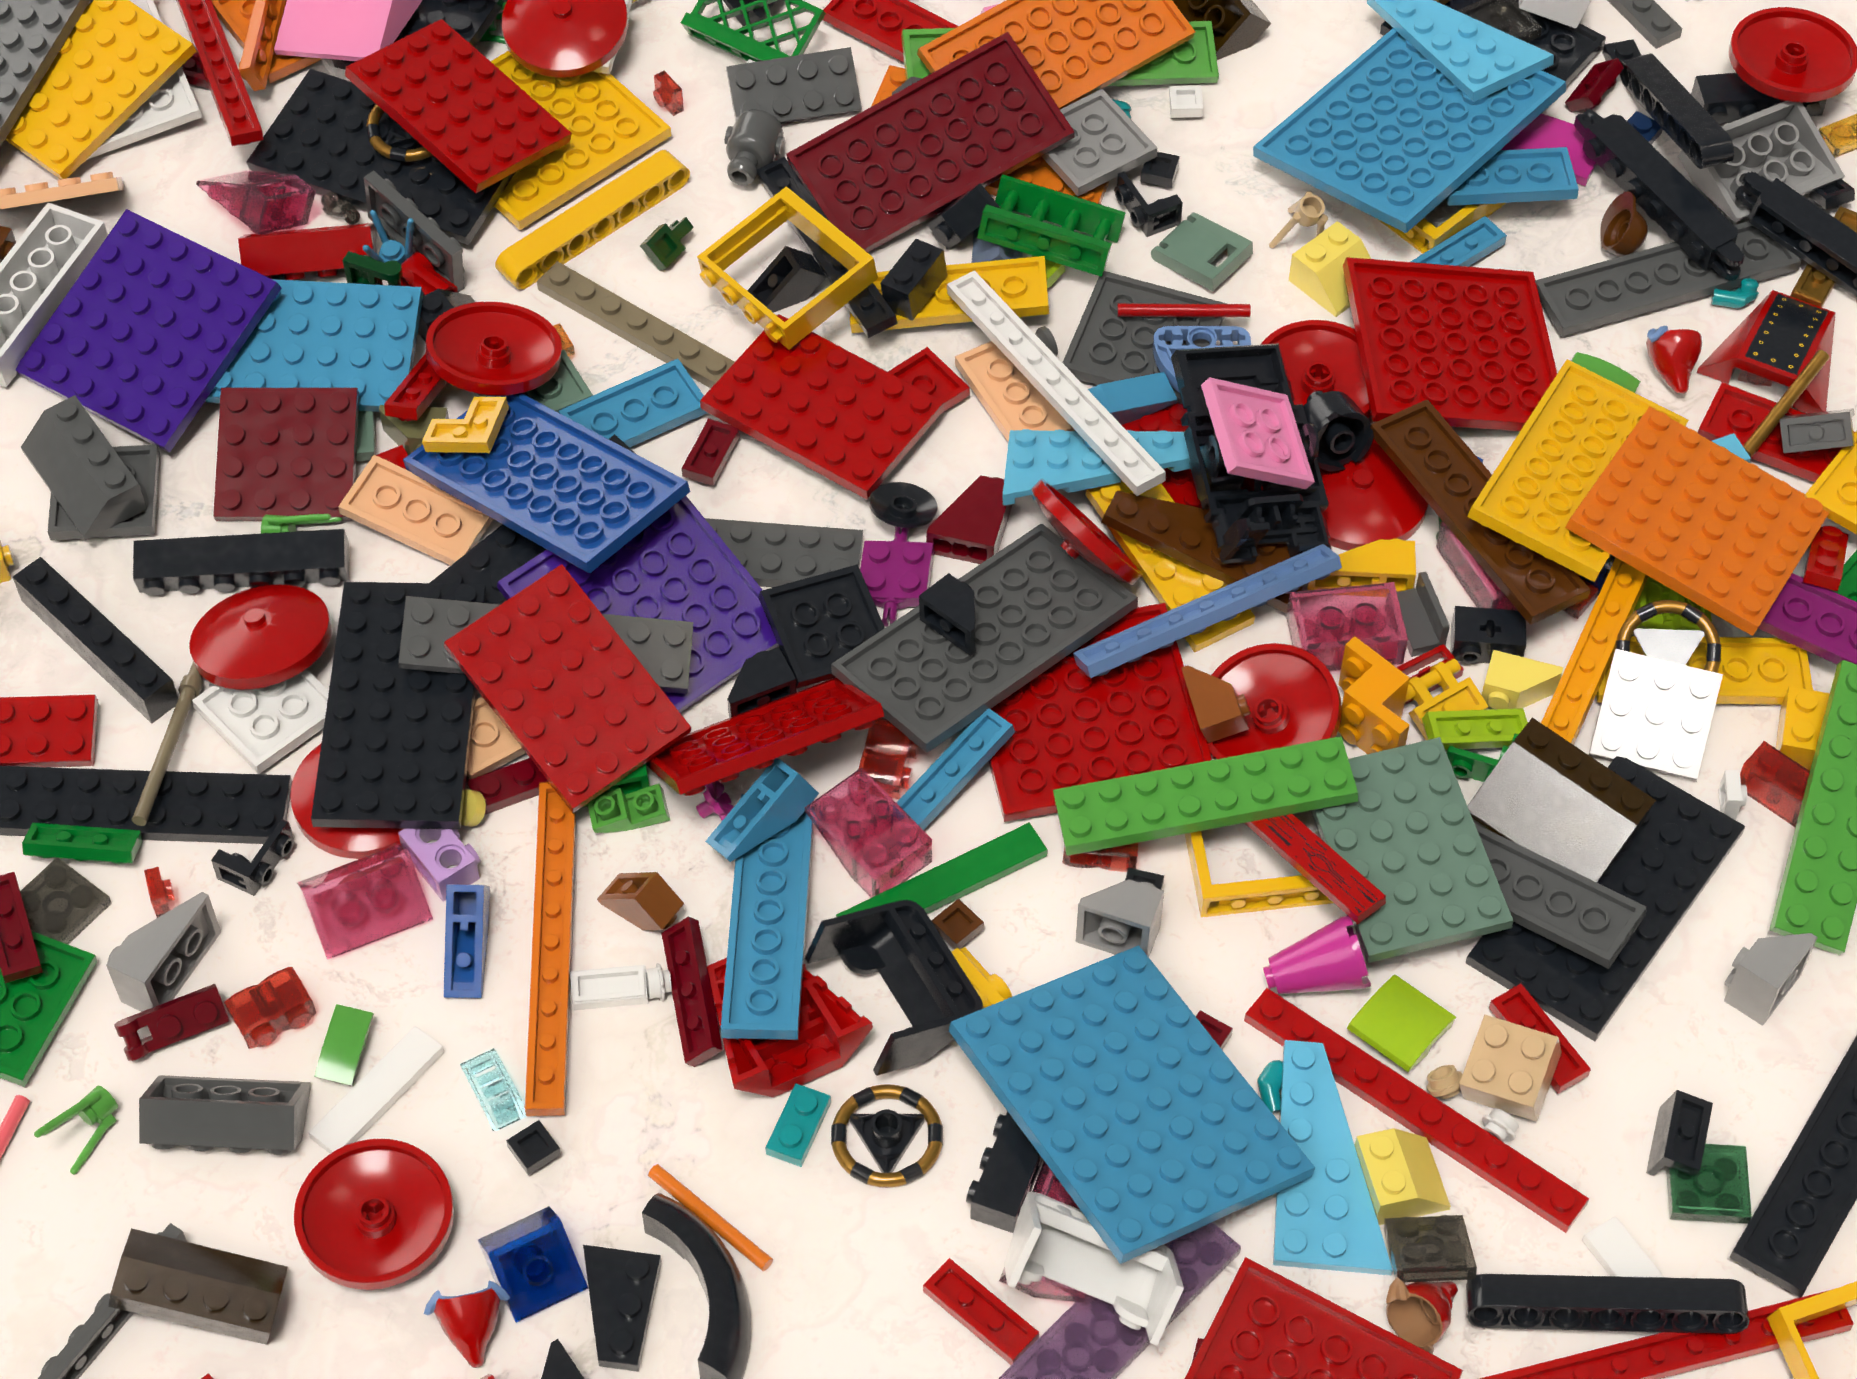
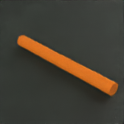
[648,1164,773,1271]

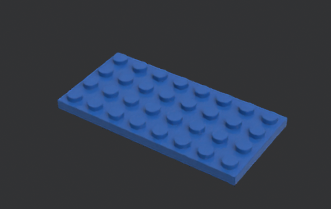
[403,393,691,573]

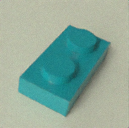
[765,1083,831,1167]

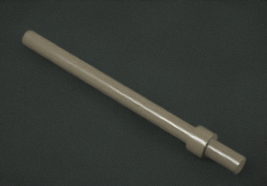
[132,662,203,826]

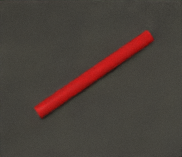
[1117,303,1251,318]

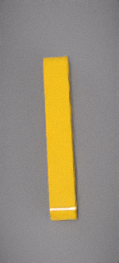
[495,150,690,290]

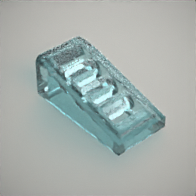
[460,1048,526,1131]

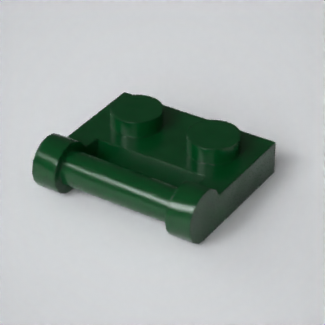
[342,251,403,286]

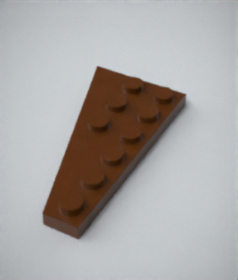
[1101,491,1304,615]

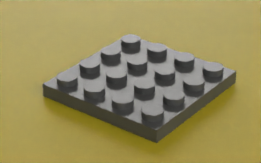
[1062,271,1227,404]

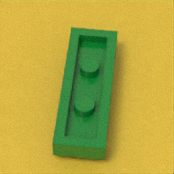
[22,823,142,864]

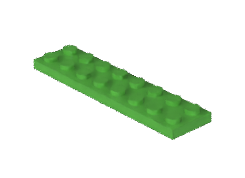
[1769,660,1857,955]
[1053,736,1358,856]

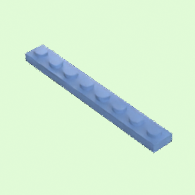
[1073,544,1342,678]

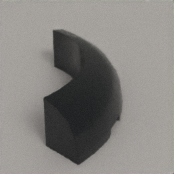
[642,1193,751,1379]

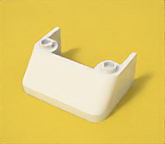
[1004,1192,1184,1346]

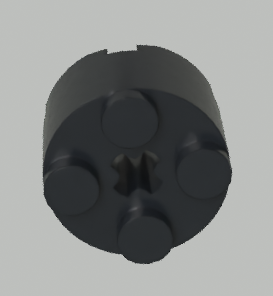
[1303,391,1374,471]

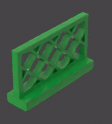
[680,0,826,62]

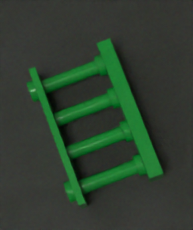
[977,174,1126,277]

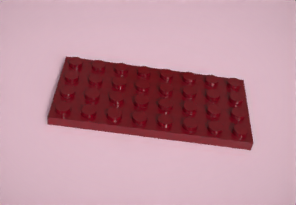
[786,32,1075,253]

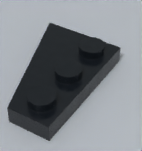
[583,1245,662,1372]

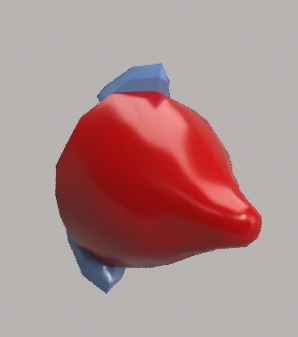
[1646,326,1702,394]
[424,1280,510,1368]

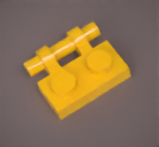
[1405,659,1489,740]

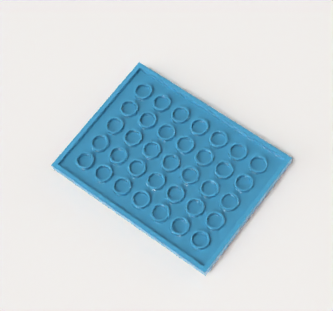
[1253,28,1566,233]
[949,945,1315,1264]

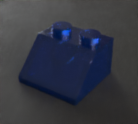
[477,1206,588,1323]

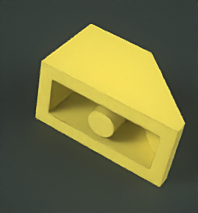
[1482,650,1564,709]

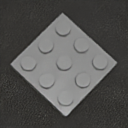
[1041,89,1158,196]

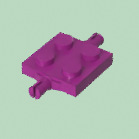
[860,526,934,627]

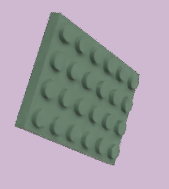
[1311,737,1513,963]

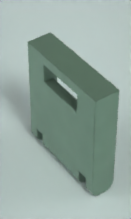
[1151,212,1253,291]

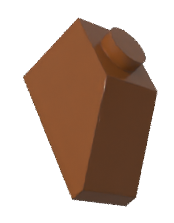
[1181,665,1251,743]
[597,872,684,930]

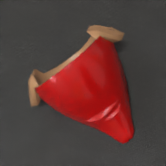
[1386,1277,1458,1354]

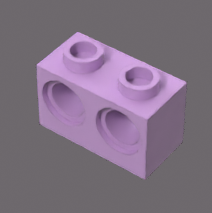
[398,829,480,902]

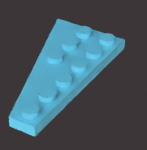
[1367,0,1554,102]
[1003,429,1204,506]
[1273,1040,1393,1276]

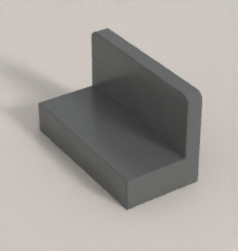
[1780,408,1855,453]
[1388,571,1449,657]

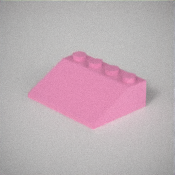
[274,0,423,61]

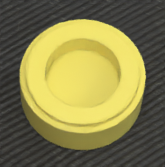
[461,789,486,827]

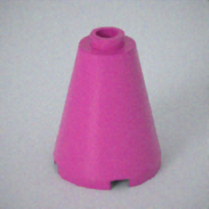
[1263,915,1371,994]

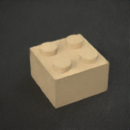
[1459,1014,1562,1122]

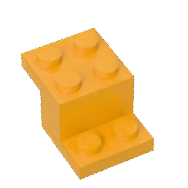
[1338,636,1410,754]

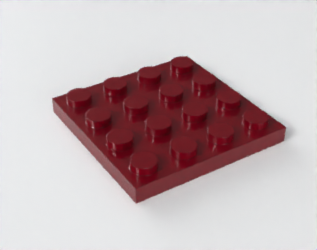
[213,388,359,521]

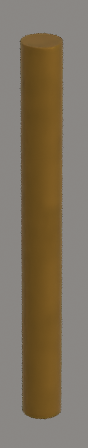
[1743,350,1830,457]

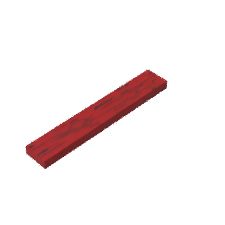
[1244,814,1386,924]

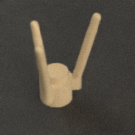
[1269,191,1328,248]

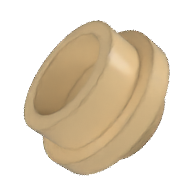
[1427,1065,1463,1099]

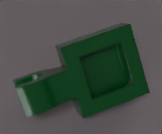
[640,217,694,271]

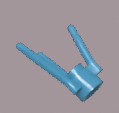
[363,210,414,264]

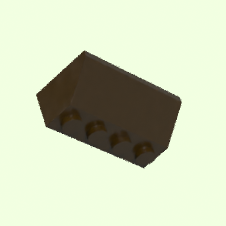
[1172,0,1272,60]
[108,1228,288,1345]

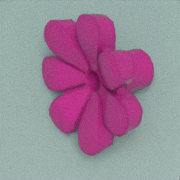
[696,781,734,820]

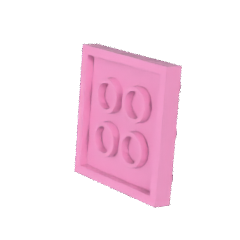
[1201,377,1315,489]

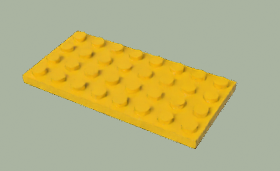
[1467,359,1689,582]

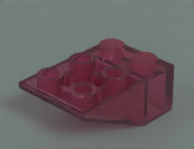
[196,170,316,235]
[805,768,932,898]

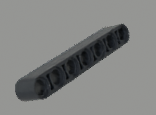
[1620,53,1734,169]
[1466,1274,1750,1334]

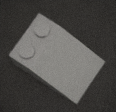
[106,892,221,1012]

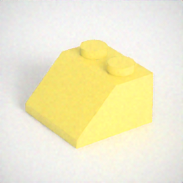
[1289,221,1371,317]
[1355,1128,1451,1225]

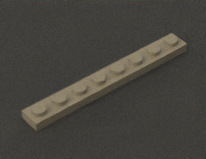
[537,261,735,389]

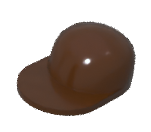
[1600,191,1648,257]

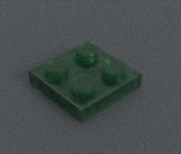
[1666,1144,1752,1224]

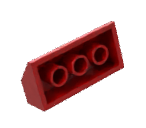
[238,223,377,280]

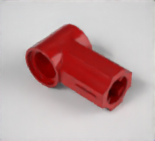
[401,252,458,296]

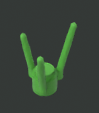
[261,514,342,533]
[34,1085,118,1175]

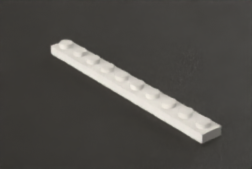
[947,270,1166,496]

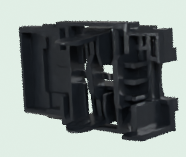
[1171,343,1332,565]

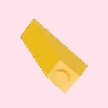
[1307,539,1416,594]

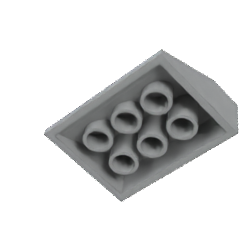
[1678,101,1845,222]

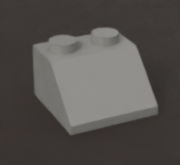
[1075,879,1164,957]
[1724,933,1818,1026]

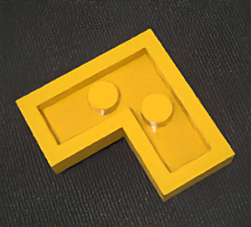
[422,397,509,453]

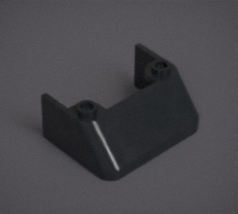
[805,900,983,1076]

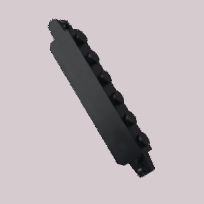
[1574,109,1745,281]
[1735,171,1857,297]

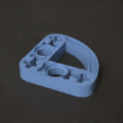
[1153,326,1251,393]

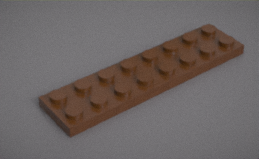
[1370,399,1591,625]

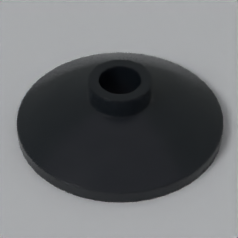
[869,482,938,528]

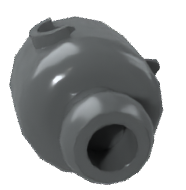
[724,109,785,186]

